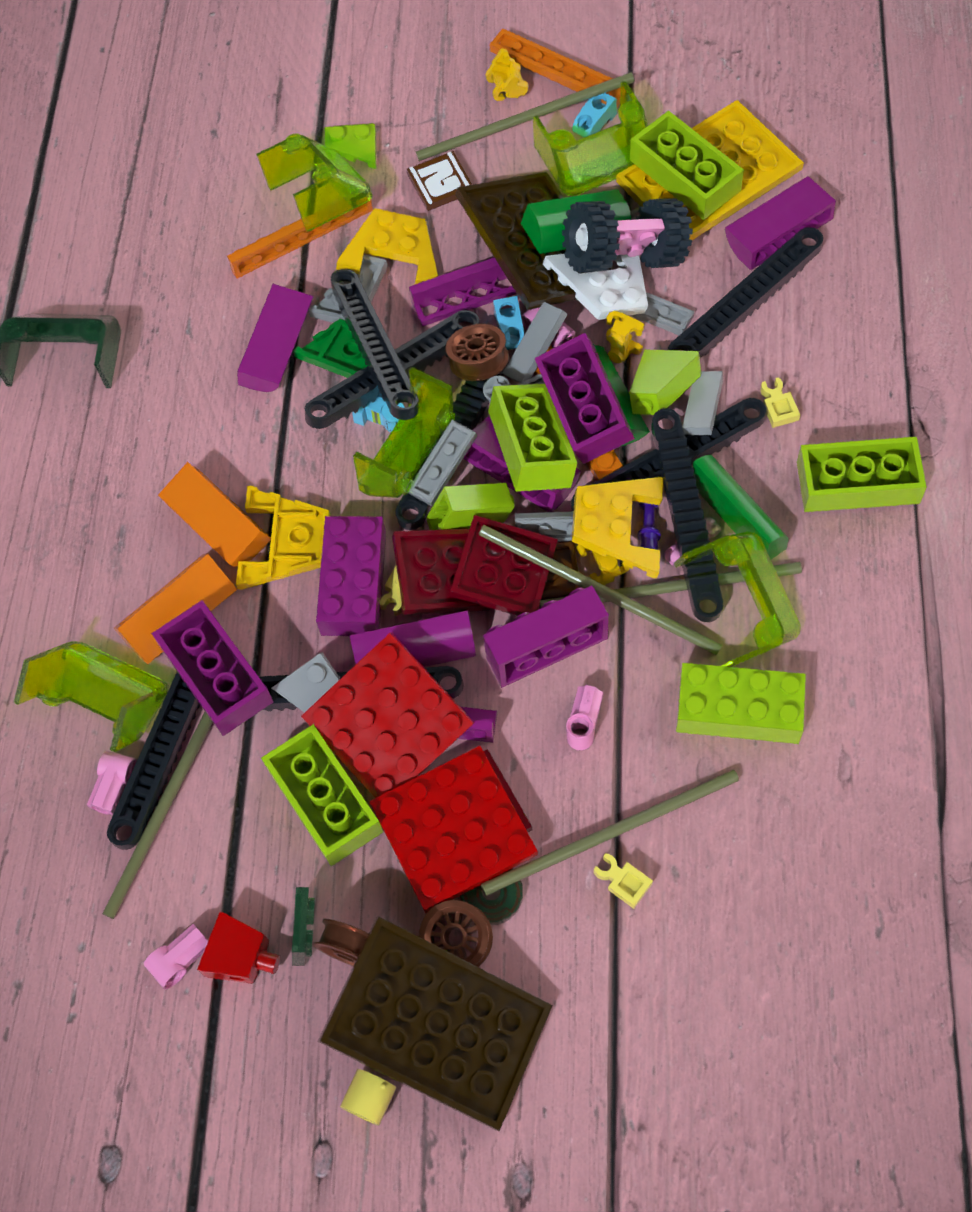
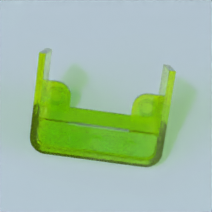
[533,81,648,196]
[256,133,373,232]
[353,367,455,498]
[674,531,801,667]
[13,641,169,752]

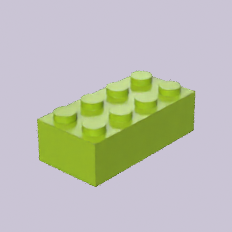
[630,110,744,220]
[489,384,578,492]
[797,437,927,512]
[676,663,806,744]
[261,724,383,867]

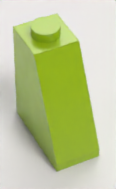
[629,349,701,415]
[426,483,515,530]

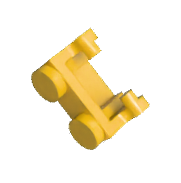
[485,48,528,101]
[606,311,644,364]
[577,545,630,585]

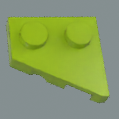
[325,123,377,168]

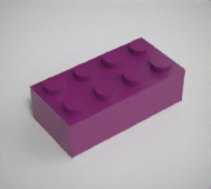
[535,333,635,464]
[316,516,386,636]
[483,585,609,688]
[151,600,273,736]

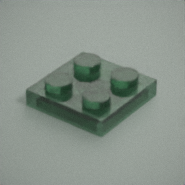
[292,887,315,966]

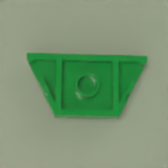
[293,319,368,378]

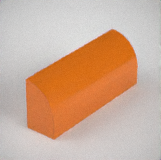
[158,462,271,566]
[114,553,237,665]

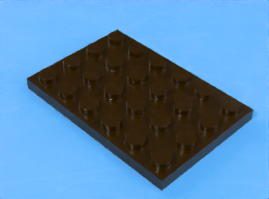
[455,172,612,310]
[317,917,553,1131]

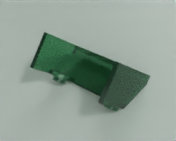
[0,314,121,388]

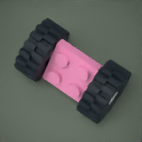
[562,198,693,273]

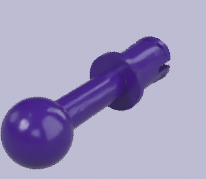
[638,502,661,550]

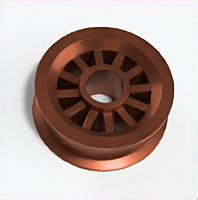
[446,324,509,381]
[418,900,493,967]
[313,919,369,966]

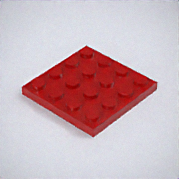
[301,632,474,798]
[369,746,538,914]

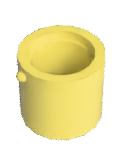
[340,1069,397,1126]

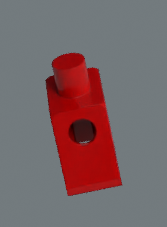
[197,912,281,984]

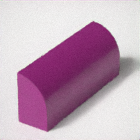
[725,176,836,270]
[237,284,313,392]
[463,415,581,512]
[349,611,476,667]

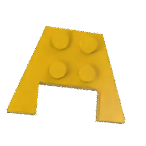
[336,208,438,285]
[571,477,663,579]
[236,486,331,590]

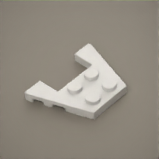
[543,254,648,320]

